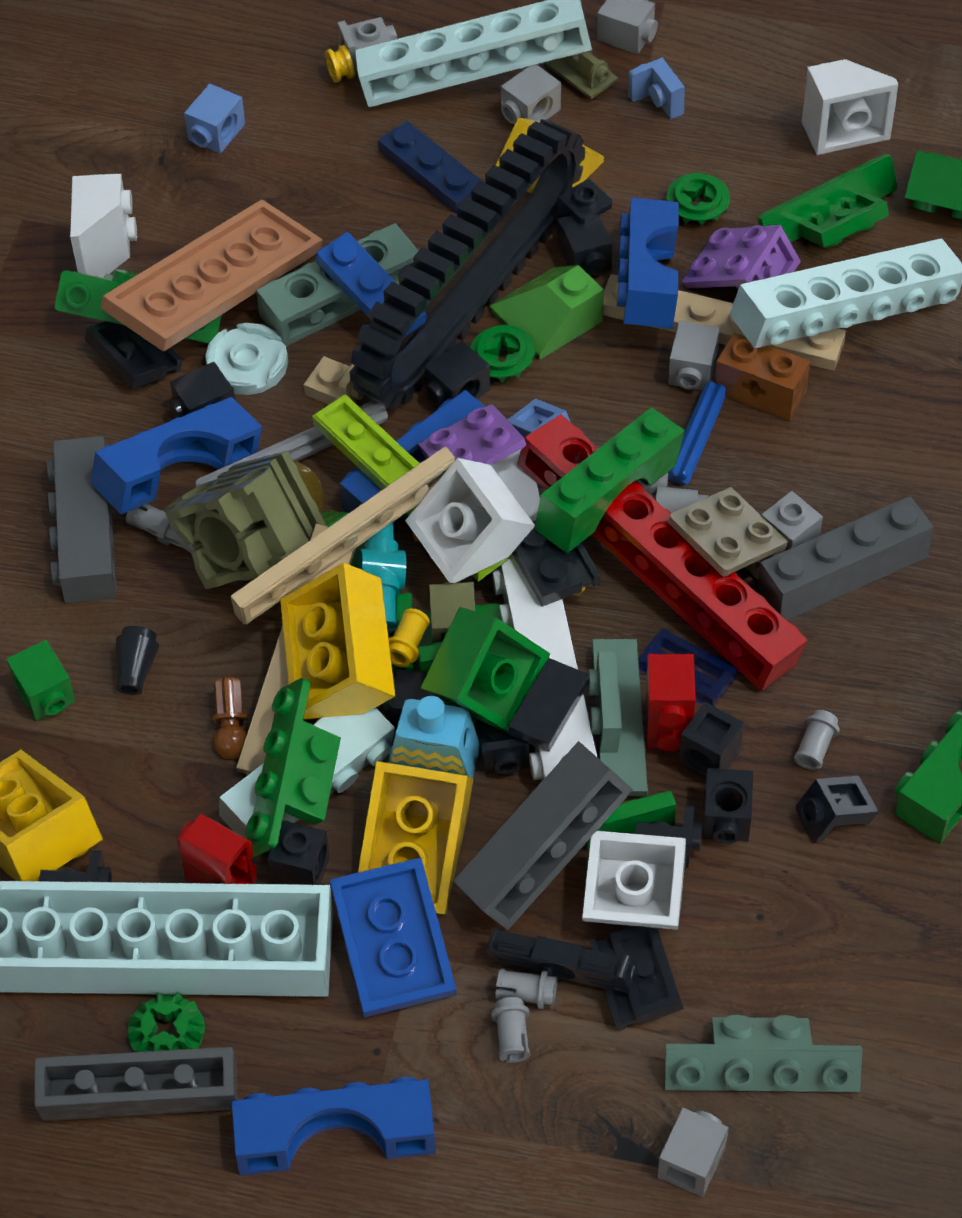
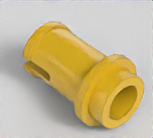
[388,608,430,667]

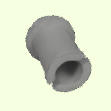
[794,710,839,770]
[496,969,557,1009]
[491,997,531,1063]

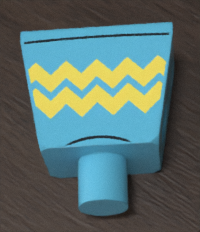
[388,696,480,778]

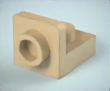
[304,356,364,405]

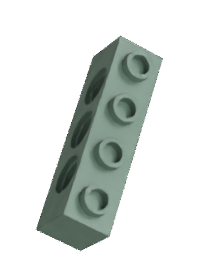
[256,223,418,346]

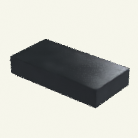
[508,658,590,752]

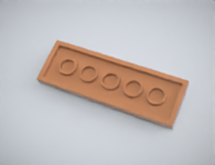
[101,200,323,352]

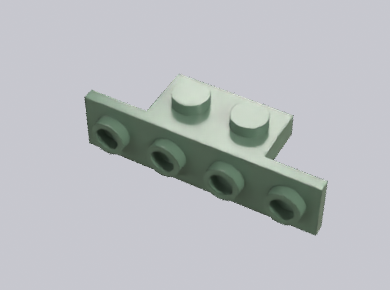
[588,639,648,796]
[665,1015,862,1092]

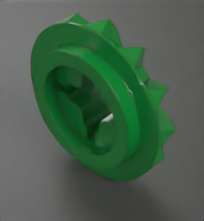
[667,173,730,226]
[470,325,536,383]
[128,992,205,1052]

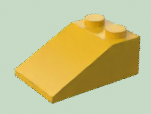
[0,750,103,882]
[358,761,474,914]

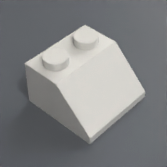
[802,59,898,155]
[70,174,137,278]
[405,458,535,583]
[582,831,686,930]

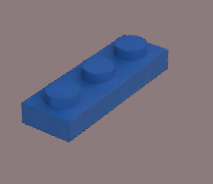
[316,232,427,337]

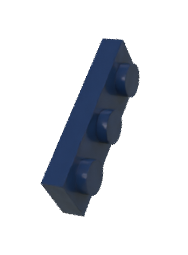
[378,121,485,214]

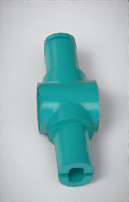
[357,522,406,634]

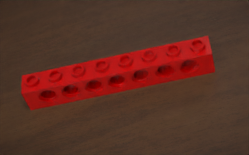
[517,414,808,691]

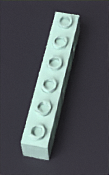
[355,0,592,107]
[730,238,962,349]

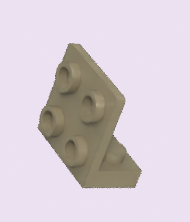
[668,487,788,580]

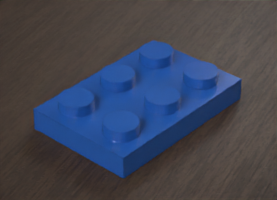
[330,858,457,1018]

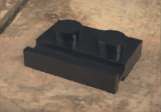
[85,321,182,389]
[512,520,600,607]
[589,926,684,1031]

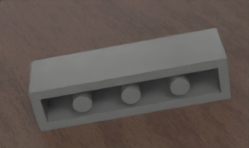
[47,436,117,604]
[757,496,934,620]
[454,741,633,930]
[35,1047,238,1121]

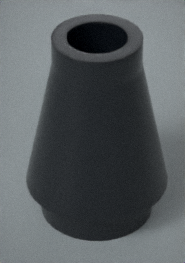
[116,626,159,695]

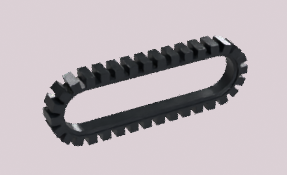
[349,119,585,409]

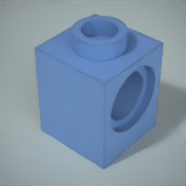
[184,84,245,154]

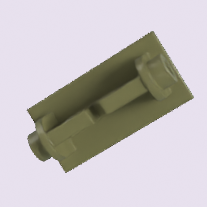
[543,51,619,99]

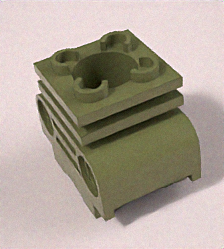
[164,450,326,589]

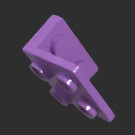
[682,225,801,290]
[418,404,526,465]

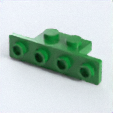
[758,154,898,248]
[55,269,221,343]
[245,678,341,857]

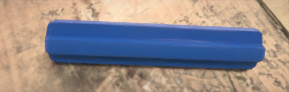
[668,381,726,486]

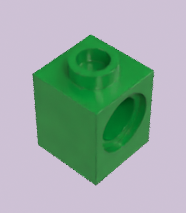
[6,640,76,721]

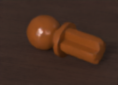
[212,677,248,760]

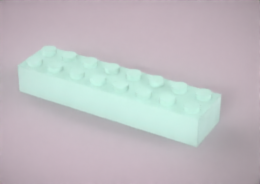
[0,881,333,997]

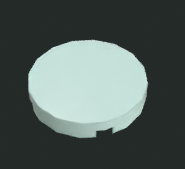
[205,323,288,395]

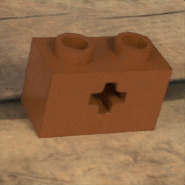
[715,332,810,421]

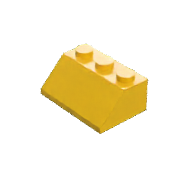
[280,562,395,719]

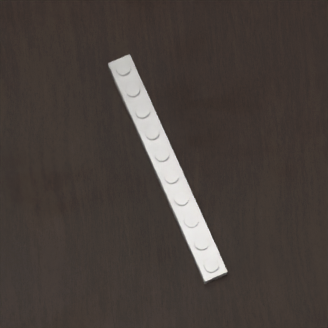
[491,449,597,782]

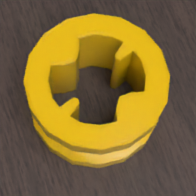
[325,45,355,83]

